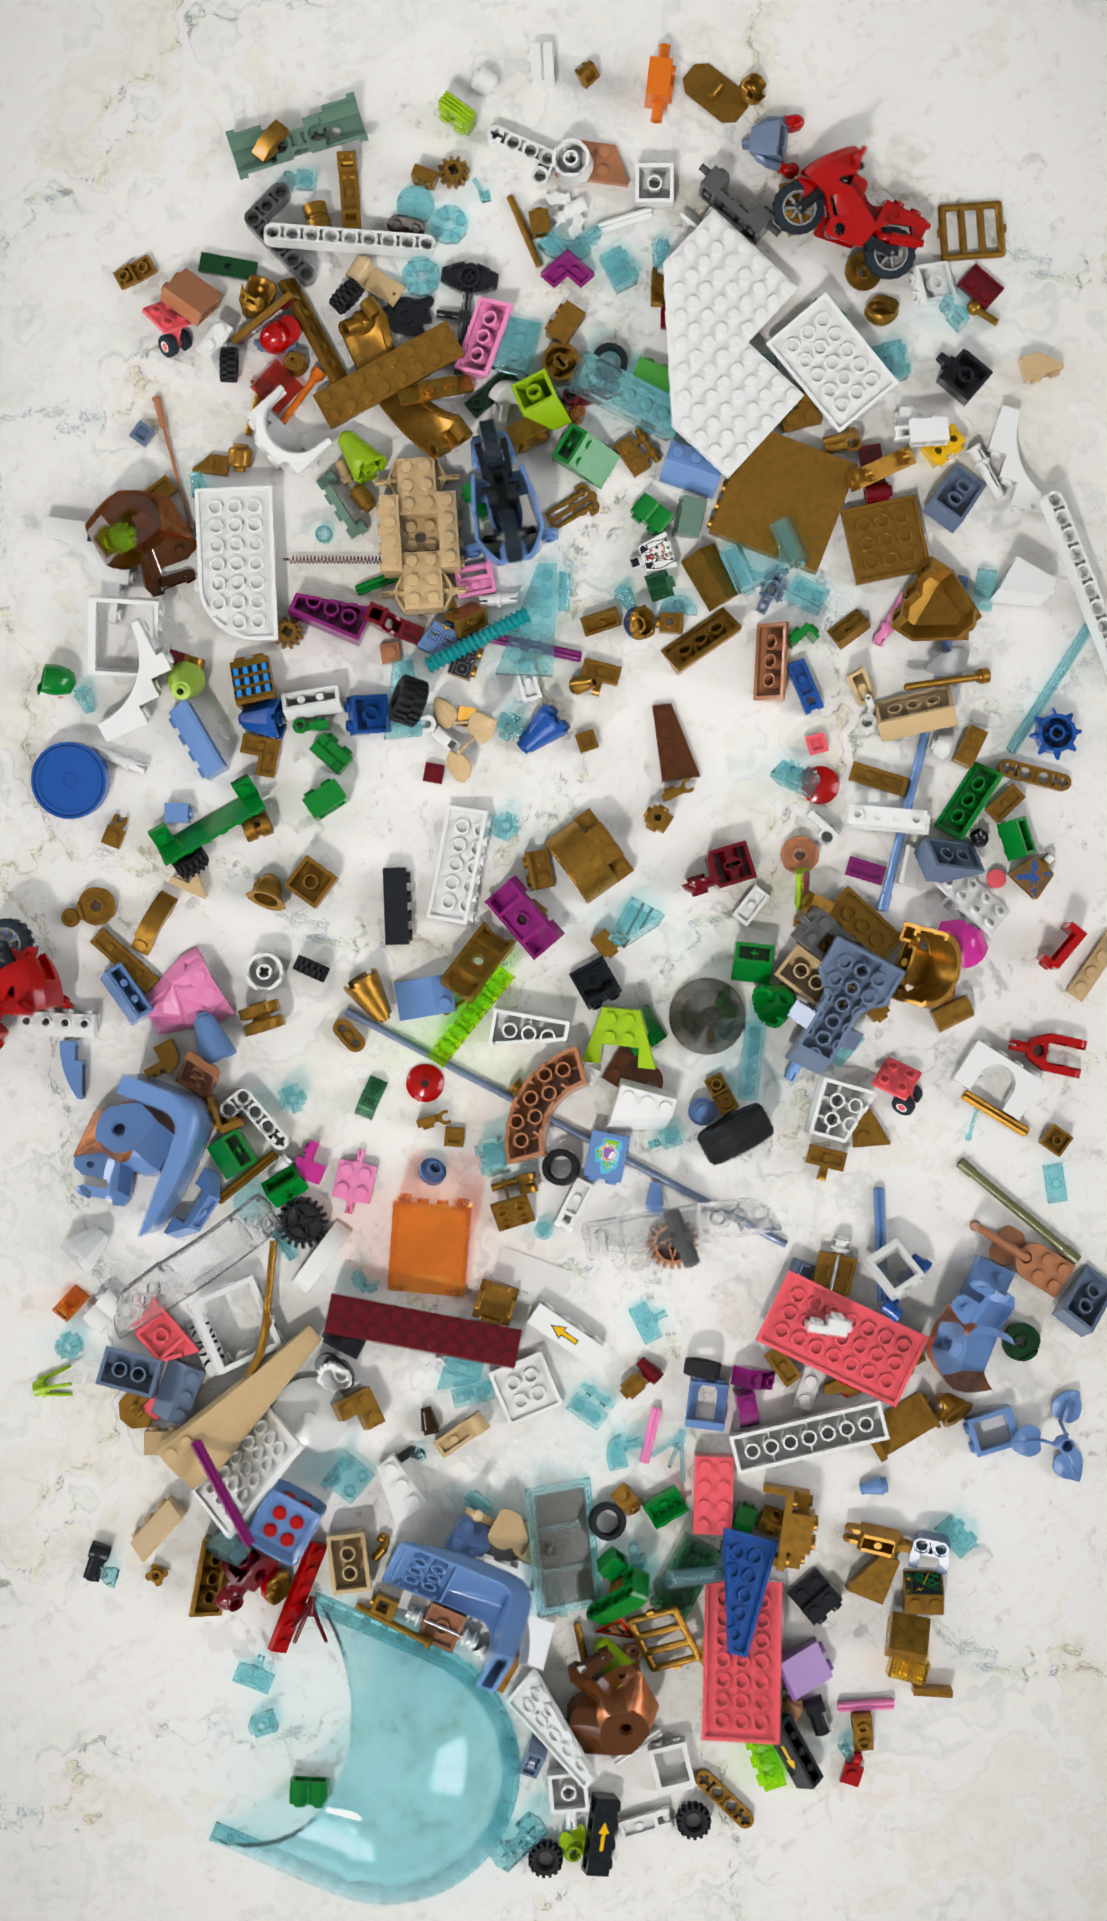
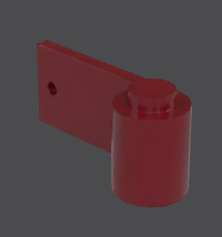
[858,443,893,504]

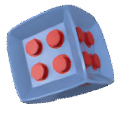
[248,1479,327,1566]

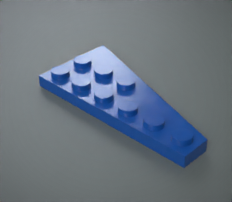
[723,1527,778,1658]

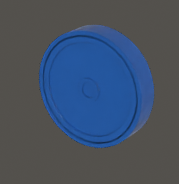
[31,742,110,819]

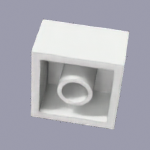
[635,163,674,208]

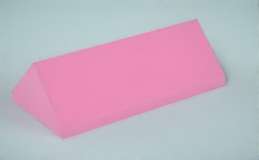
[454,296,514,380]

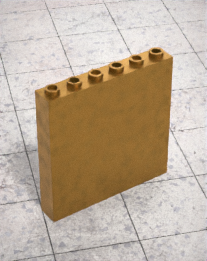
[707,431,858,575]

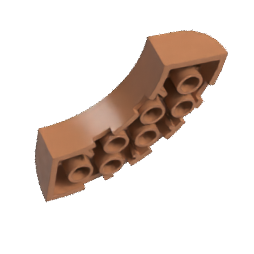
[504,1046,590,1164]

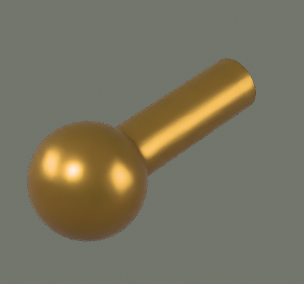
[966,300,999,326]

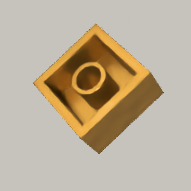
[411,164,438,191]
[1038,1123,1073,1157]

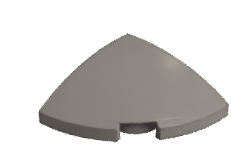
[923,646,970,687]

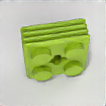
[438,90,476,136]

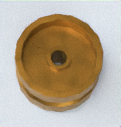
[238,999,286,1037]

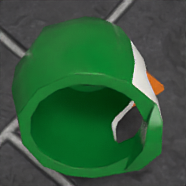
[36,664,76,698]

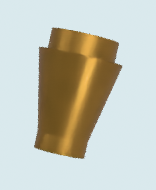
[569,676,598,695]

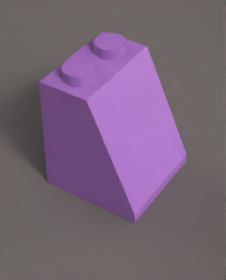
[782,1637,834,1701]

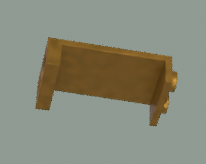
[871,1391,941,1462]

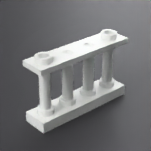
[848,804,931,836]

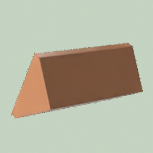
[753,621,789,702]

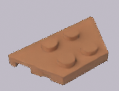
[555,140,628,187]

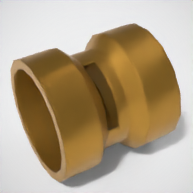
[517,1172,539,1194]

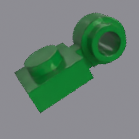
[292,718,330,734]

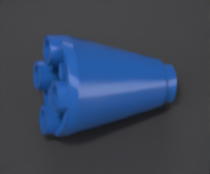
[517,704,571,754]

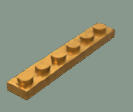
[277,277,347,384]

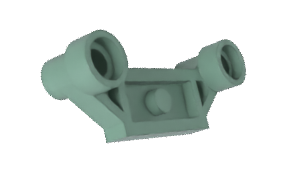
[316,469,369,539]

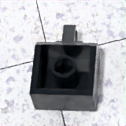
[935,349,993,407]

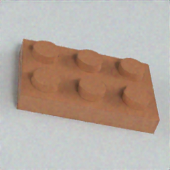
[176,1051,222,1102]

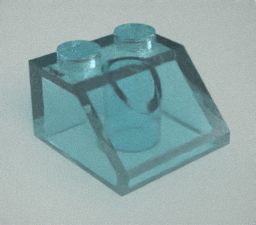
[769,759,821,799]

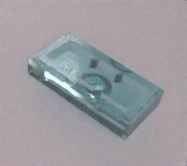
[1042,1163,1068,1204]

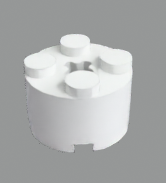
[552,138,594,185]
[245,953,286,991]

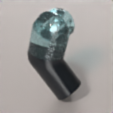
[397,1446,426,1463]

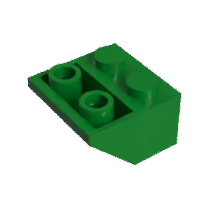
[731,941,775,984]
[207,1127,260,1180]

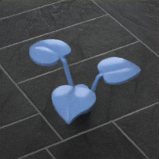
[1010,1390,1083,1482]

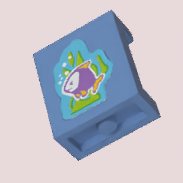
[583,1129,630,1185]

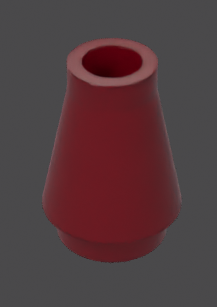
[636,1357,664,1385]

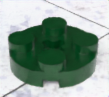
[1001,1322,1041,1361]

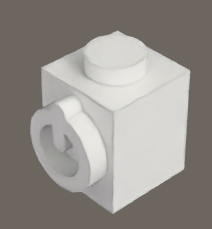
[893,405,922,435]

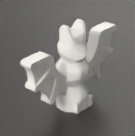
[545,190,588,242]

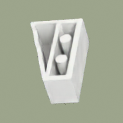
[377,1452,428,1525]

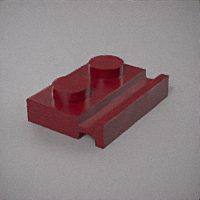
[957,264,1005,310]

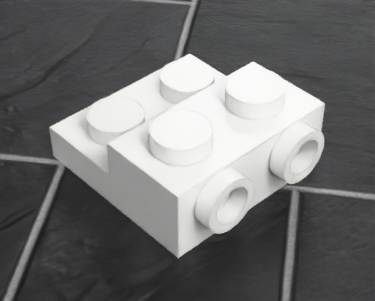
[906,260,957,308]
[804,1312,852,1337]

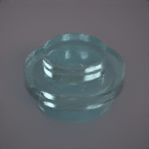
[534,1221,553,1240]

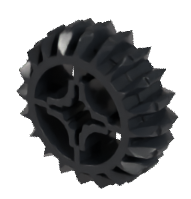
[276,1196,329,1249]

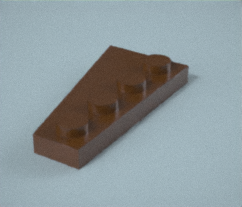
[652,703,700,782]

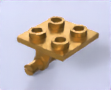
[490,1176,536,1232]

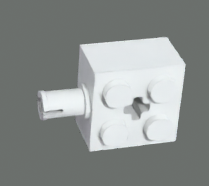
[547,1767,590,1830]

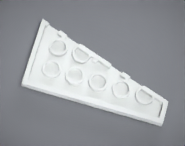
[506,1668,598,1790]

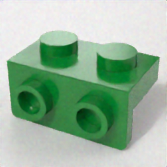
[788,622,820,649]
[641,1484,689,1530]

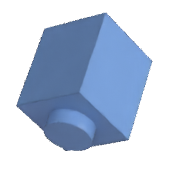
[164,803,194,824]

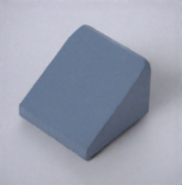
[789,1257,816,1280]

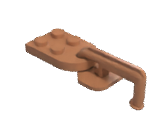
[969,1220,1075,1298]

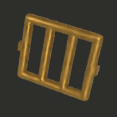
[937,200,1006,261]
[626,1605,703,1672]

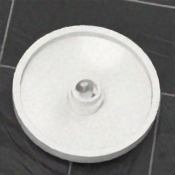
[273,1376,349,1454]

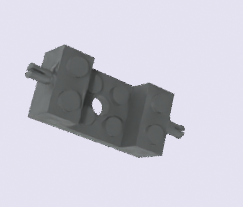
[698,163,782,244]
[790,905,875,985]

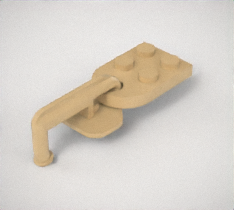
[465,1507,571,1575]

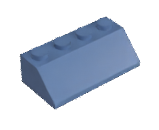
[168,700,229,781]

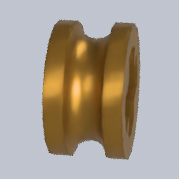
[508,1078,523,1097]

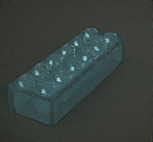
[566,351,676,441]

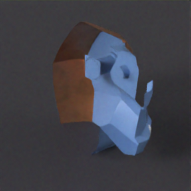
[73,1100,176,1207]
[926,1279,1016,1393]

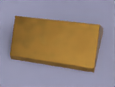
[681,543,743,612]

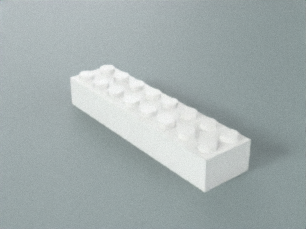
[729,1398,890,1475]

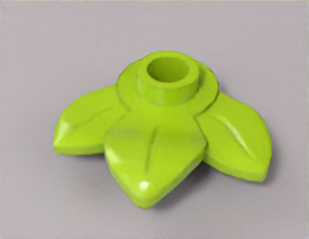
[559,1824,586,1862]

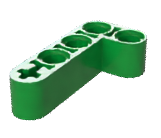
[586,1565,650,1626]

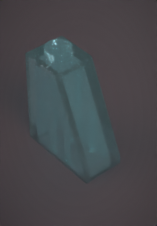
[608,896,665,948]

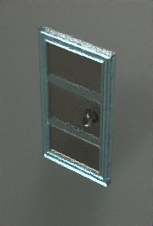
[525,1477,602,1618]

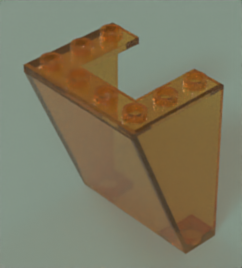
[387,1193,473,1297]

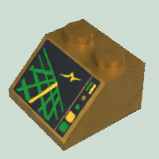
[902,1570,944,1615]

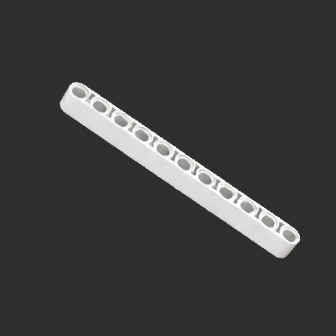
[1040,491,1107,675]

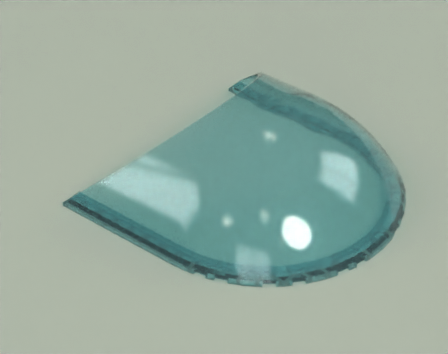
[209,1591,520,1905]

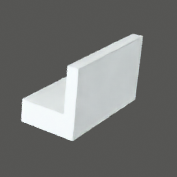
[896,845,920,888]

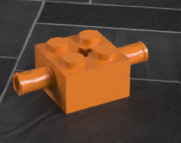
[644,43,676,124]

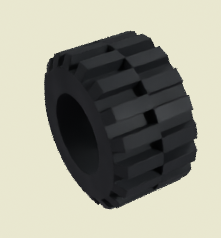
[388,674,429,728]

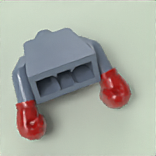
[741,114,804,179]

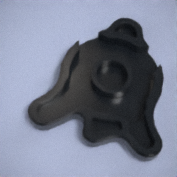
[382,295,435,337]

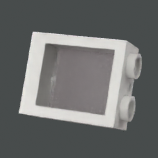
[864,1238,925,1301]
[647,1735,696,1796]

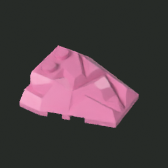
[145,947,236,1035]

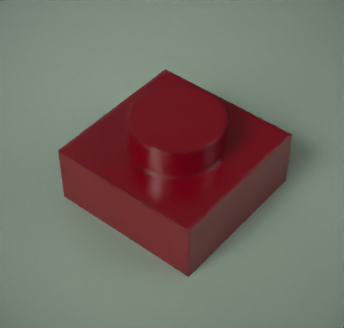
[423,762,445,785]

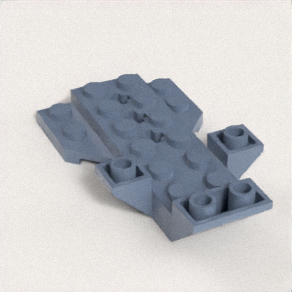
[785,935,906,1075]

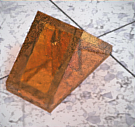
[52,1284,90,1323]

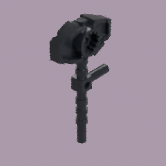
[436,261,499,375]

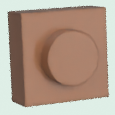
[380,642,402,665]

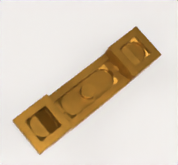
[336,150,362,229]

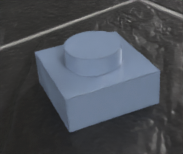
[129,420,157,448]

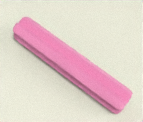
[639,1406,662,1464]
[837,1698,895,1713]

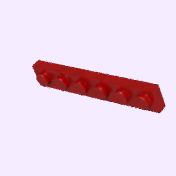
[267,1540,327,1653]

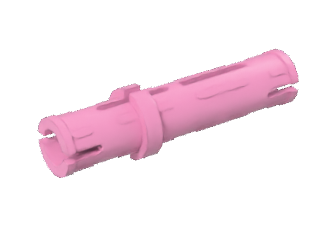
[872,592,904,647]

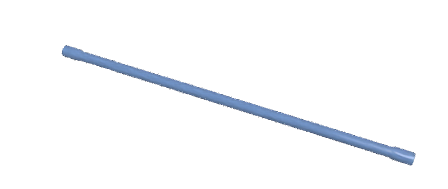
[877,575,969,912]

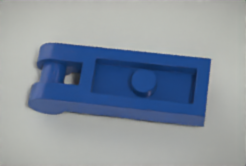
[787,658,824,715]

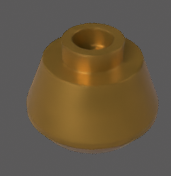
[282,351,309,377]

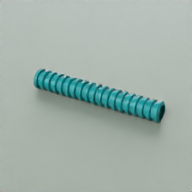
[424,607,531,673]

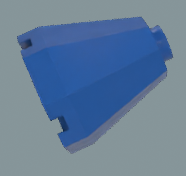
[238,698,287,739]

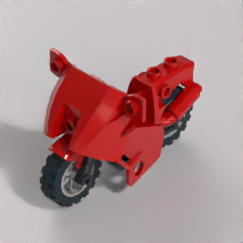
[772,145,931,280]
[0,918,75,1049]

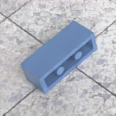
[100,962,153,1026]

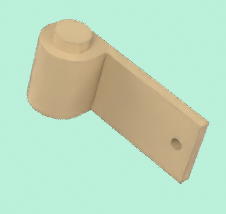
[345,255,406,307]

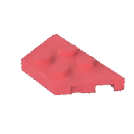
[135,1295,201,1363]

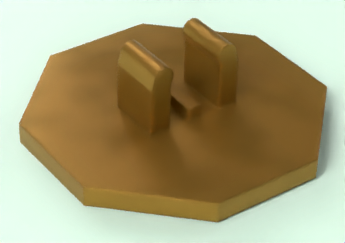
[119,1392,154,1429]

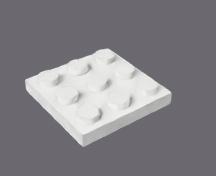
[488,1350,563,1427]

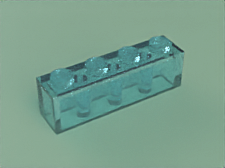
[737,1022,765,1101]

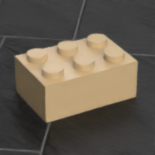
[326,1528,373,1595]

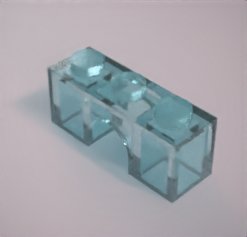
[487,1811,550,1872]

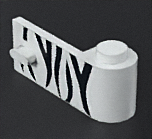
[186,1315,234,1378]

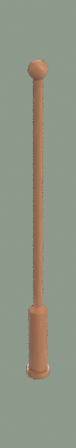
[152,396,195,531]

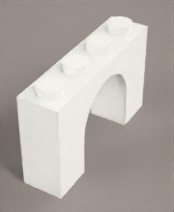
[951,1039,1043,1120]

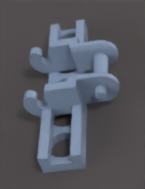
[755,565,788,615]

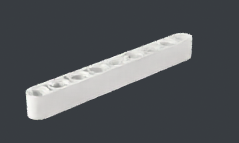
[264,223,435,259]

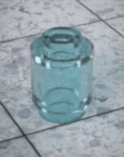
[463,1489,492,1514]

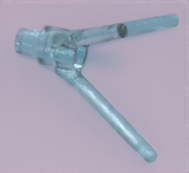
[651,1429,687,1483]

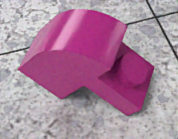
[296,1140,327,1185]

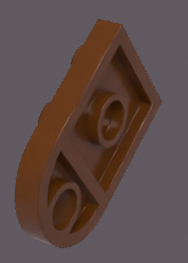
[602,1046,663,1089]

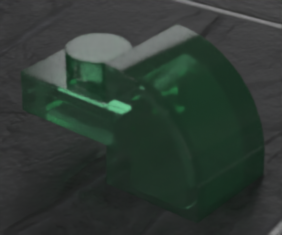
[354,1075,388,1121]

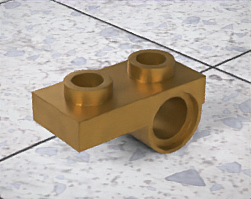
[850,1711,874,1752]

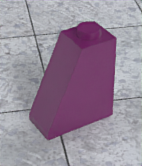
[733,1388,759,1428]

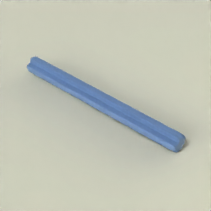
[873,1187,888,1302]

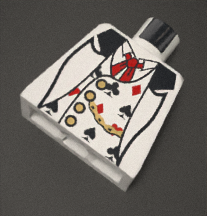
[629,532,677,575]

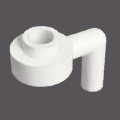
[858,694,878,734]

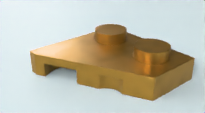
[852,1108,890,1147]

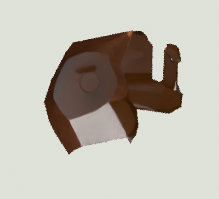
[85,490,197,597]
[567,1645,659,1756]

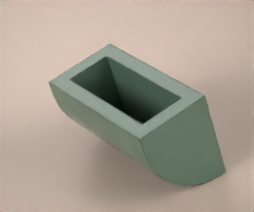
[672,495,706,538]

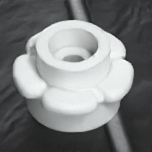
[472,1642,489,1660]

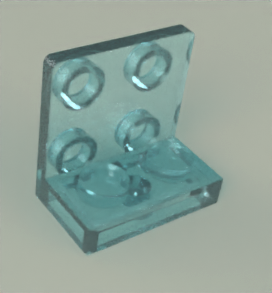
[320,1450,375,1504]

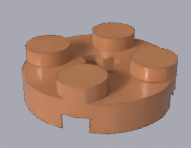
[780,836,819,874]

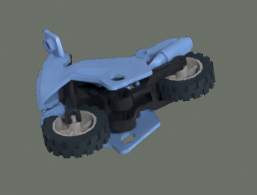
[463,419,558,566]

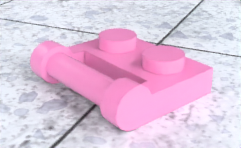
[454,559,497,599]

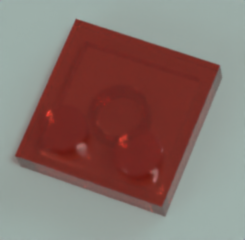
[250,359,303,415]

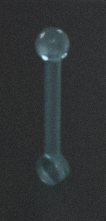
[965,1107,979,1141]

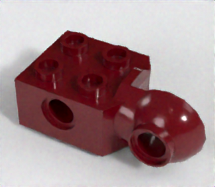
[681,840,757,897]
[215,1539,280,1612]

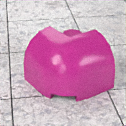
[938,920,989,969]

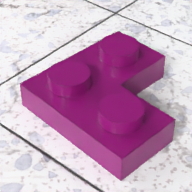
[541,248,595,288]

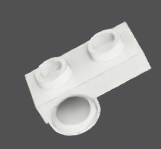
[806,810,841,846]

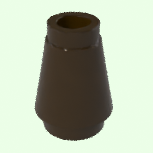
[420,1406,440,1436]

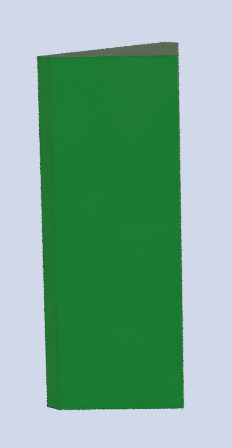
[934,761,1004,841]

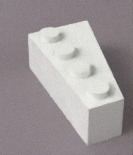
[487,1005,570,1046]

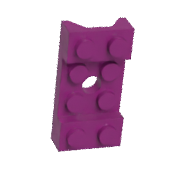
[484,875,565,960]

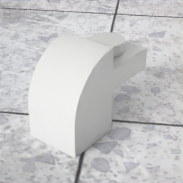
[488,380,519,422]

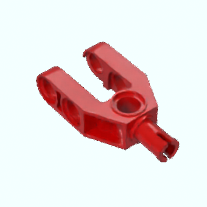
[1008,1033,1088,1079]

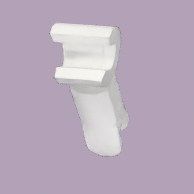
[420,715,463,753]

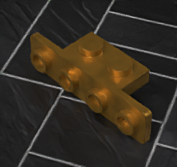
[396,375,474,406]

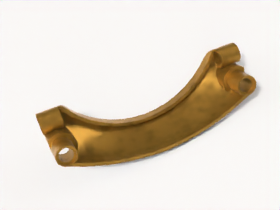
[338,296,473,459]

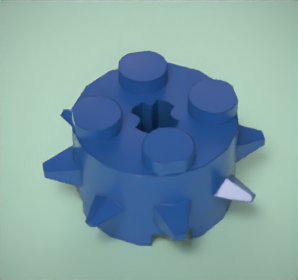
[1029,707,1082,760]

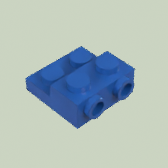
[344,694,391,736]

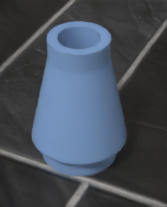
[645,1182,664,1210]
[859,1476,889,1495]

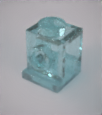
[247,1708,279,1738]

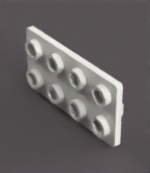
[934,876,1009,936]

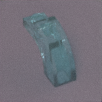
[538,225,602,260]

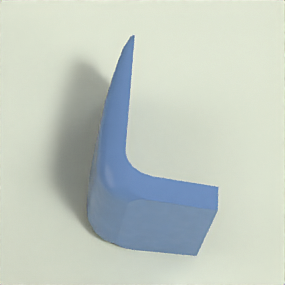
[116,1074,214,1237]
[382,1542,532,1693]

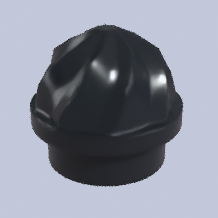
[969,828,989,847]

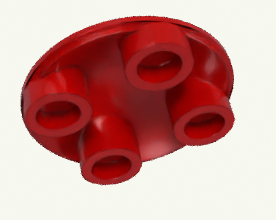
[801,766,839,804]

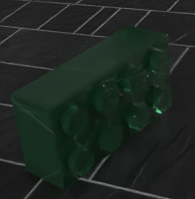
[649,1531,721,1621]

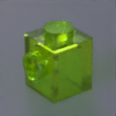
[108,521,138,555]

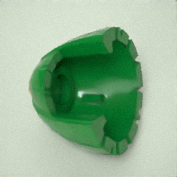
[752,984,797,1028]

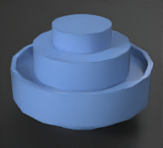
[688,1097,716,1126]
[418,1158,447,1186]

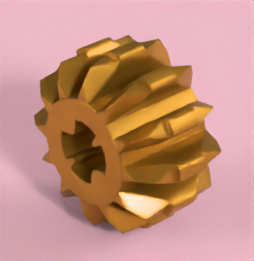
[438,155,470,190]
[275,616,304,649]

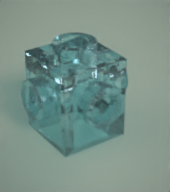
[495,712,524,742]
[491,812,521,843]
[278,1083,307,1114]
[54,1331,84,1361]

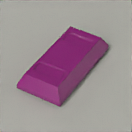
[845,856,887,885]

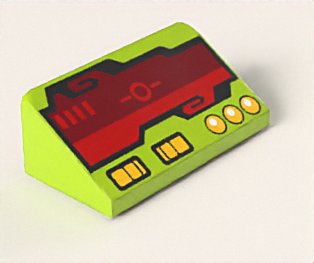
[795,868,810,911]

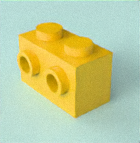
[919,423,966,468]

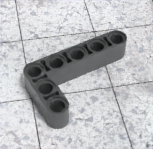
[244,182,316,287]

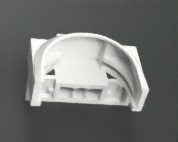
[246,385,334,477]

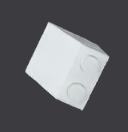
[990,556,1057,607]

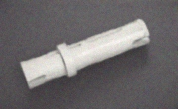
[92,744,149,775]

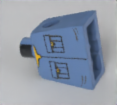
[417,619,459,655]

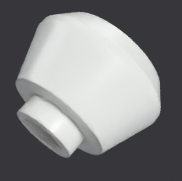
[929,735,953,760]

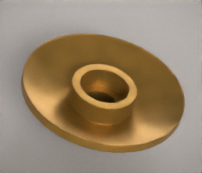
[845,252,880,291]

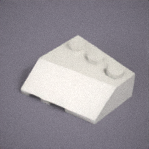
[804,1076,879,1143]
[605,1078,677,1131]

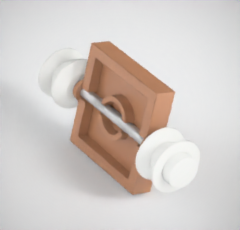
[405,1601,479,1653]

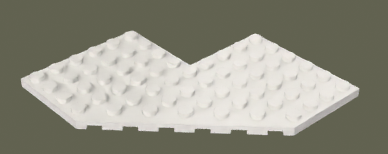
[662,209,804,479]

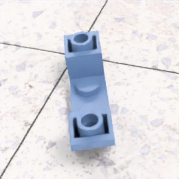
[164,1167,220,1238]

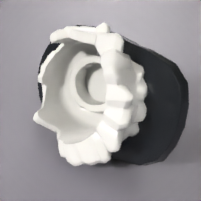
[314,1352,359,1393]

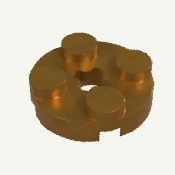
[77,887,116,925]

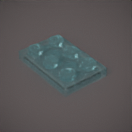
[491,316,542,378]

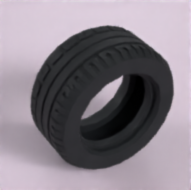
[697,1103,774,1165]

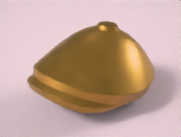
[864,294,899,327]

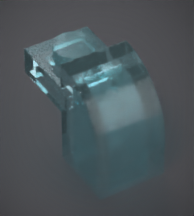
[606,1434,643,1471]

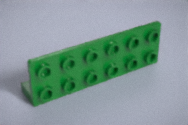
[147,774,266,866]

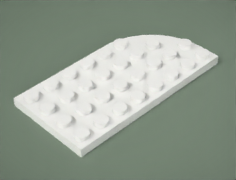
[195,486,279,641]

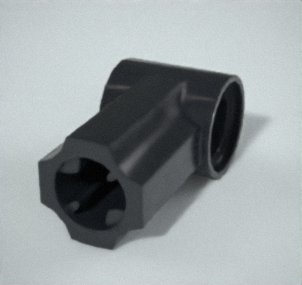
[83,1540,112,1582]
[803,1694,831,1736]

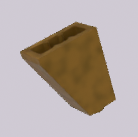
[845,1554,900,1605]

